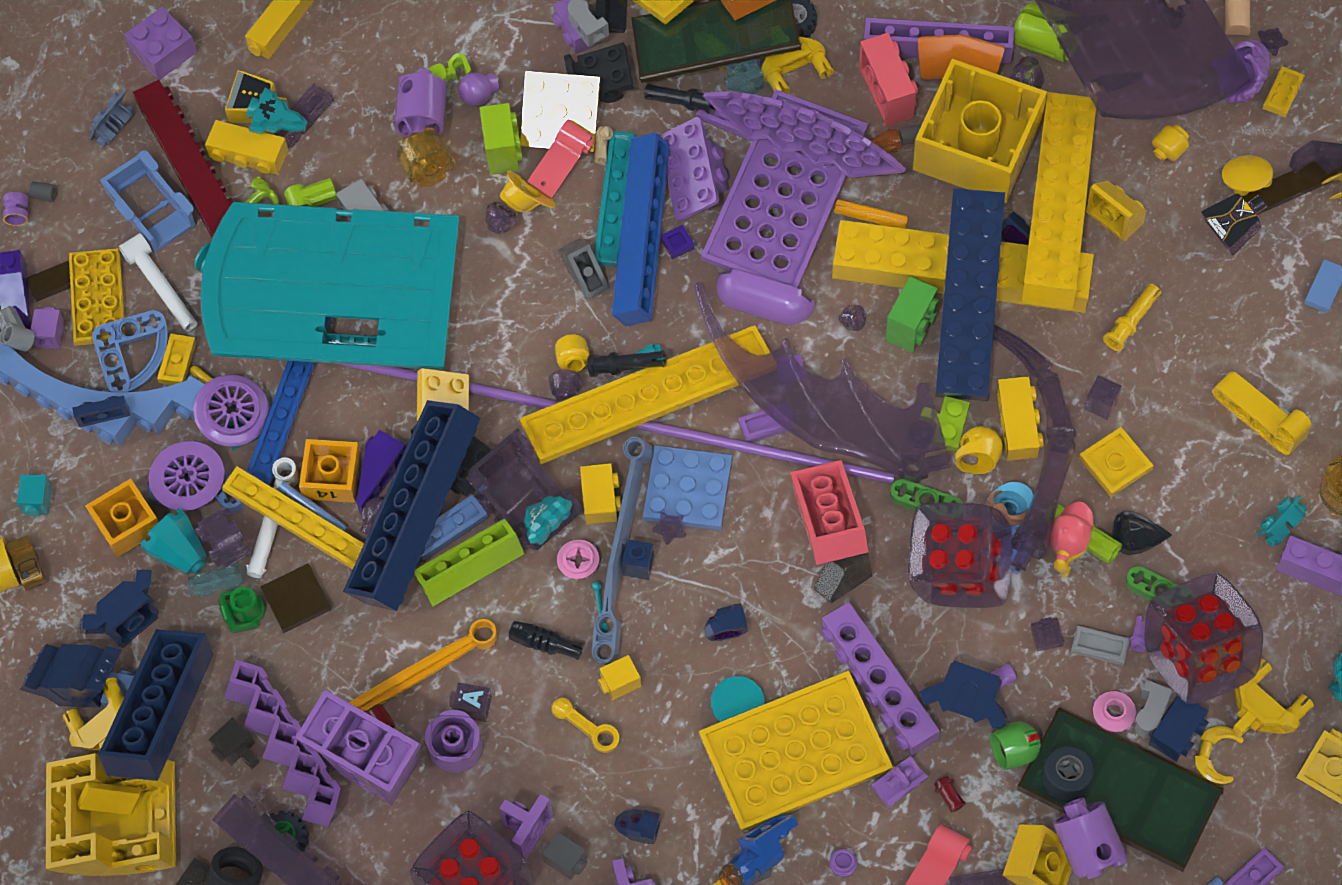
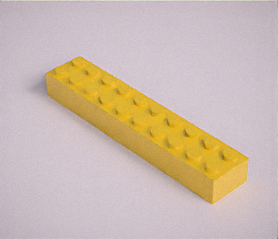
[1021,92,1097,310]
[832,220,1094,313]

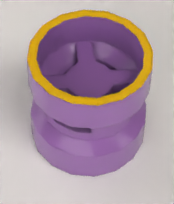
[3,192,29,226]

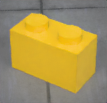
[580,463,621,525]

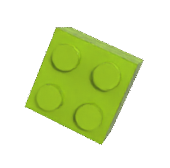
[480,103,523,175]

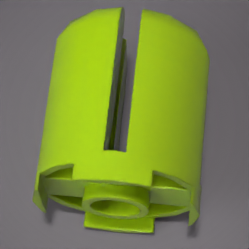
[1014,2,1084,63]

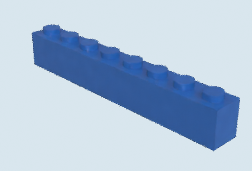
[612,132,670,326]

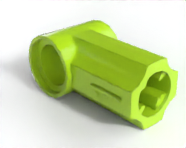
[284,178,337,207]

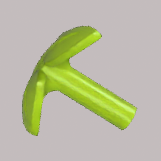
[243,177,279,205]

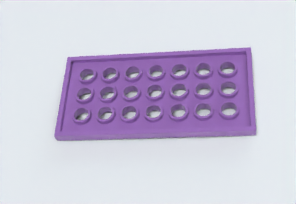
[701,89,868,288]

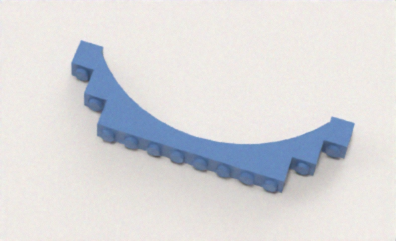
[0,342,215,447]

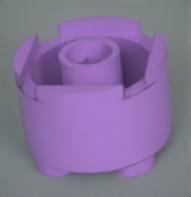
[425,710,482,772]

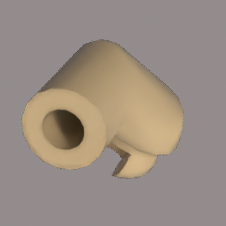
[594,126,613,164]

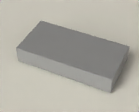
[1071,625,1129,666]

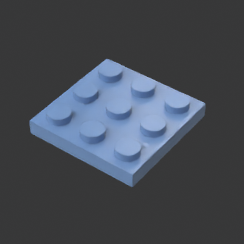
[643,446,732,531]

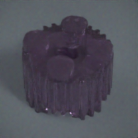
[195,507,252,569]

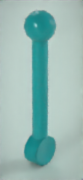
[592,581,608,633]

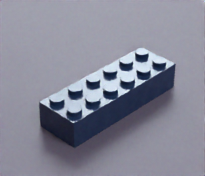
[98,629,214,781]

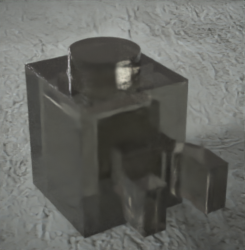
[208,717,259,769]

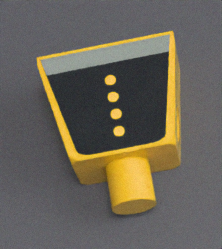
[225,70,287,123]

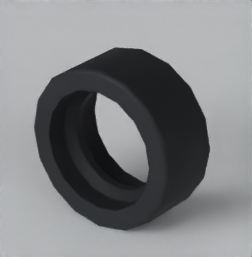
[207,847,263,885]

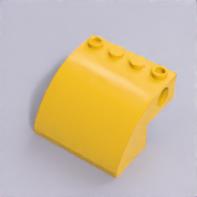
[46,753,176,876]

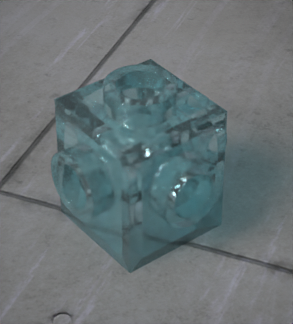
[724,59,763,94]

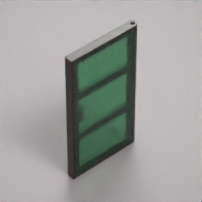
[631,0,802,83]
[1016,707,1224,872]

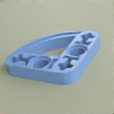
[92,310,168,393]

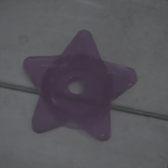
[1258,28,1289,56]
[652,512,686,545]

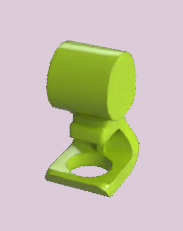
[428,53,472,89]

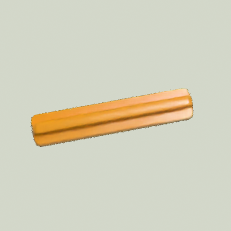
[834,199,908,229]

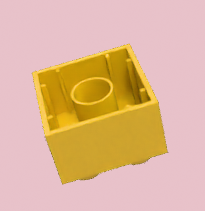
[913,59,1047,203]

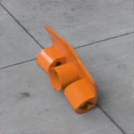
[918,34,1005,80]

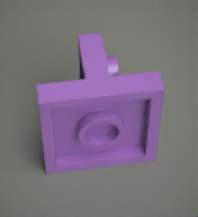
[499,794,553,862]

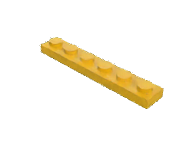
[222,466,364,570]

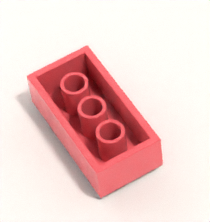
[790,460,869,565]

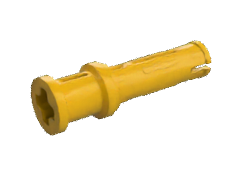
[1103,283,1161,351]

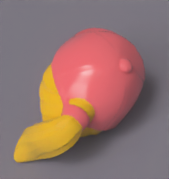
[1049,502,1093,578]

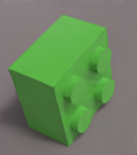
[886,276,940,353]

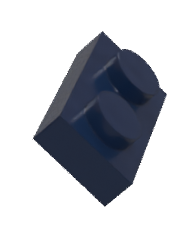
[72,396,130,428]

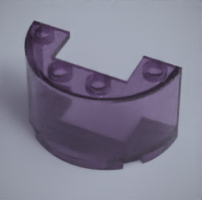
[466,428,584,550]

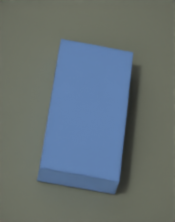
[1304,259,1342,314]

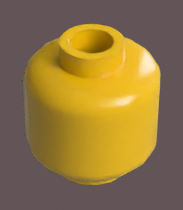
[1152,124,1189,162]
[554,334,590,373]

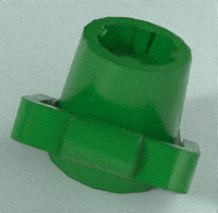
[218,587,266,633]

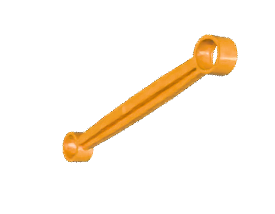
[349,619,498,713]

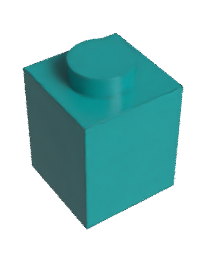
[17,475,52,517]

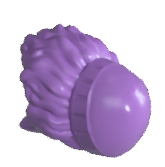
[1211,39,1270,103]

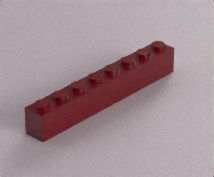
[133,80,233,238]

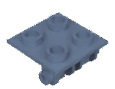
[89,89,134,147]

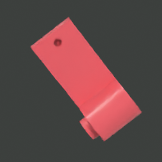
[527,119,595,199]
[905,823,973,885]

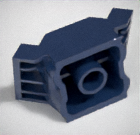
[79,569,159,648]
[20,644,122,708]
[919,661,1010,729]

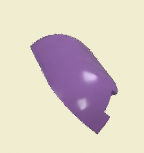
[716,269,815,325]

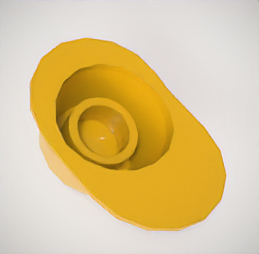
[500,170,557,212]

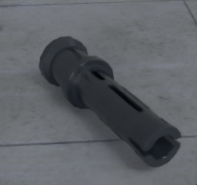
[644,84,716,114]
[587,350,667,377]

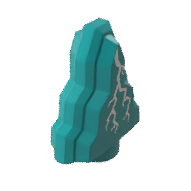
[523,496,572,545]

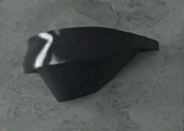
[1112,511,1172,555]

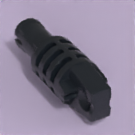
[509,621,584,660]

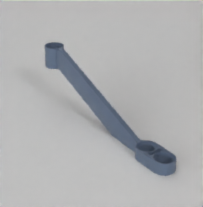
[592,437,653,665]

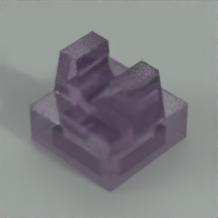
[1030,617,1064,652]

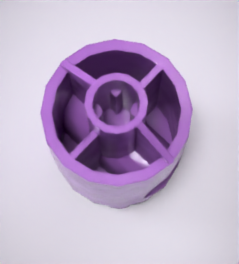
[394,69,447,142]
[1052,798,1127,879]

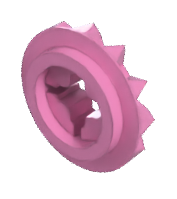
[557,540,600,581]

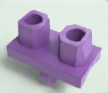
[872,756,928,808]

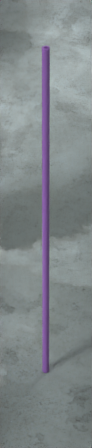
[333,363,895,484]

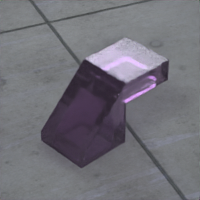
[1289,140,1342,174]

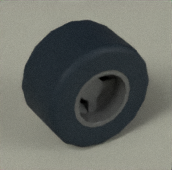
[1042,746,1094,801]

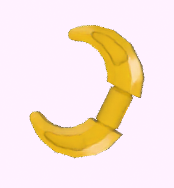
[1195,726,1244,785]

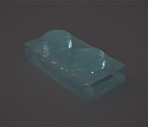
[188,564,243,597]

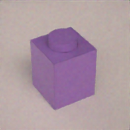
[31,307,65,349]

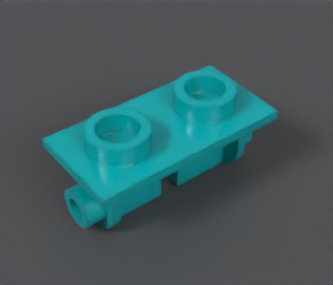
[1255,496,1307,547]

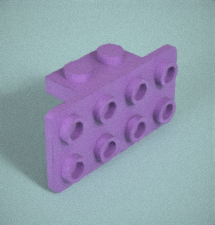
[661,117,729,221]

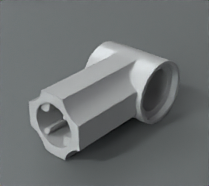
[0,306,35,352]

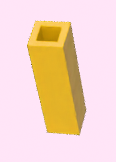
[245,0,315,60]

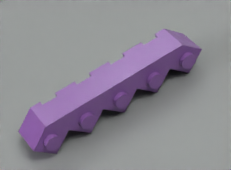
[224,660,341,827]

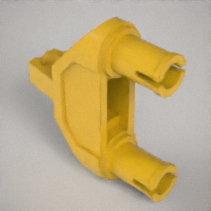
[760,27,834,94]
[1232,658,1314,738]
[62,677,125,751]

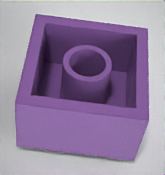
[124,6,197,80]

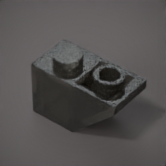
[814,553,872,603]

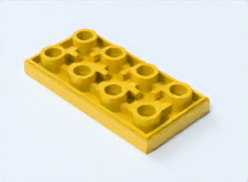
[69,248,126,346]

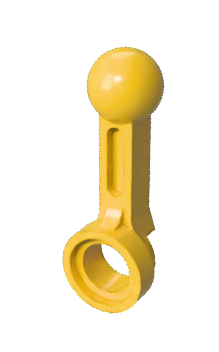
[551,698,619,753]

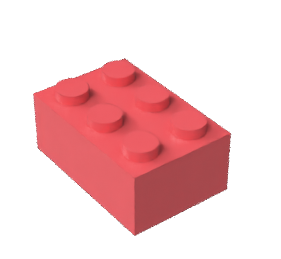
[859,33,918,127]

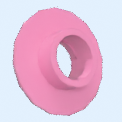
[1093,691,1136,732]

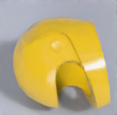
[955,426,1003,474]

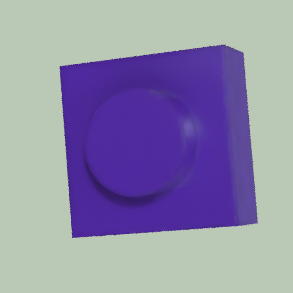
[660,225,695,259]

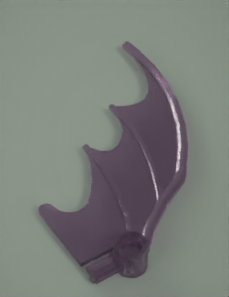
[694,282,951,484]

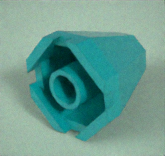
[140,508,207,575]

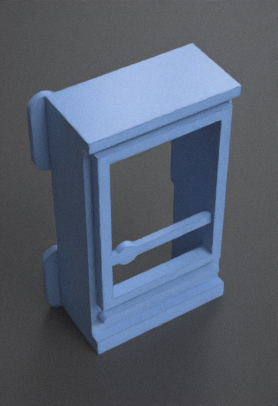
[100,150,196,253]

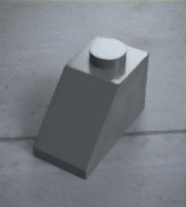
[558,238,609,299]

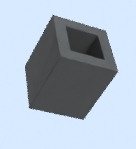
[542,832,587,880]

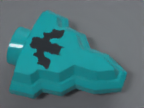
[246,88,308,134]

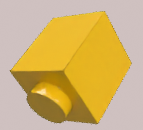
[598,655,642,700]

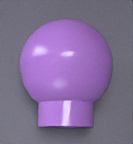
[458,72,499,106]

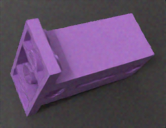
[295,690,421,805]

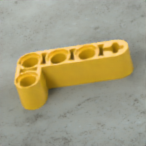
[1212,371,1312,455]

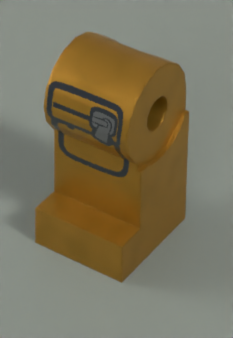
[5,535,46,591]

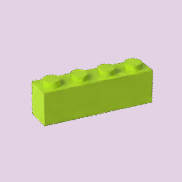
[414,518,525,607]

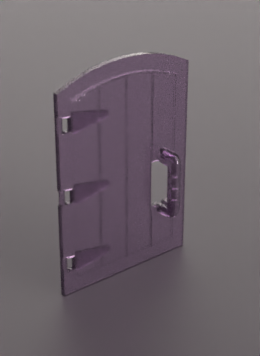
[1035,0,1251,119]

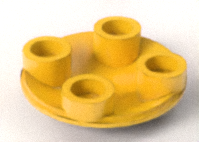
[1222,155,1273,196]

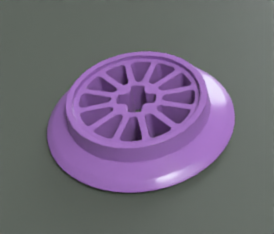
[193,375,269,446]
[149,441,225,511]

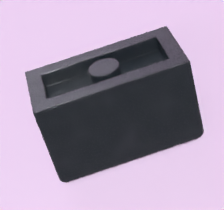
[595,0,627,33]

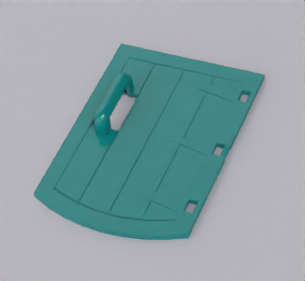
[200,202,460,370]

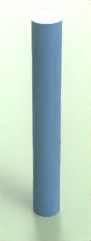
[278,481,347,532]

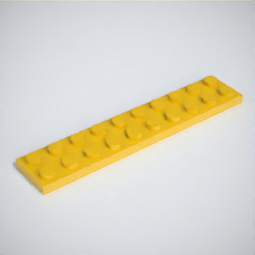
[519,325,777,465]

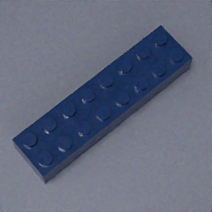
[935,188,1005,401]
[343,400,481,611]

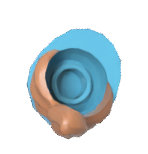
[985,482,1035,530]

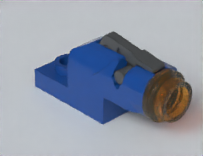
[718,814,798,885]

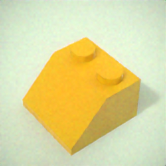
[1086,180,1147,242]
[1003,825,1072,885]

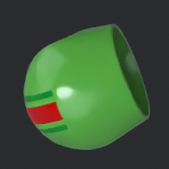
[990,721,1041,770]

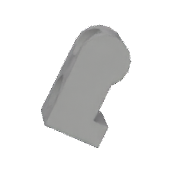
[567,0,609,47]
[1134,680,1172,738]

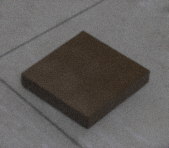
[260,563,332,633]

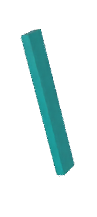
[594,131,636,267]

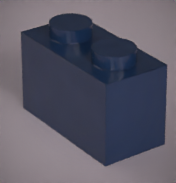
[1148,693,1209,762]

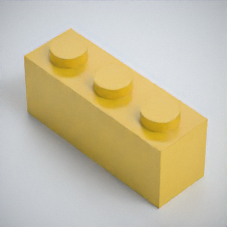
[205,120,289,175]
[996,377,1044,461]

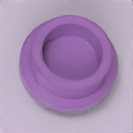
[829,849,857,877]

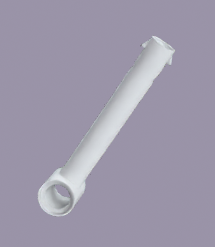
[118,233,198,332]
[246,457,299,578]

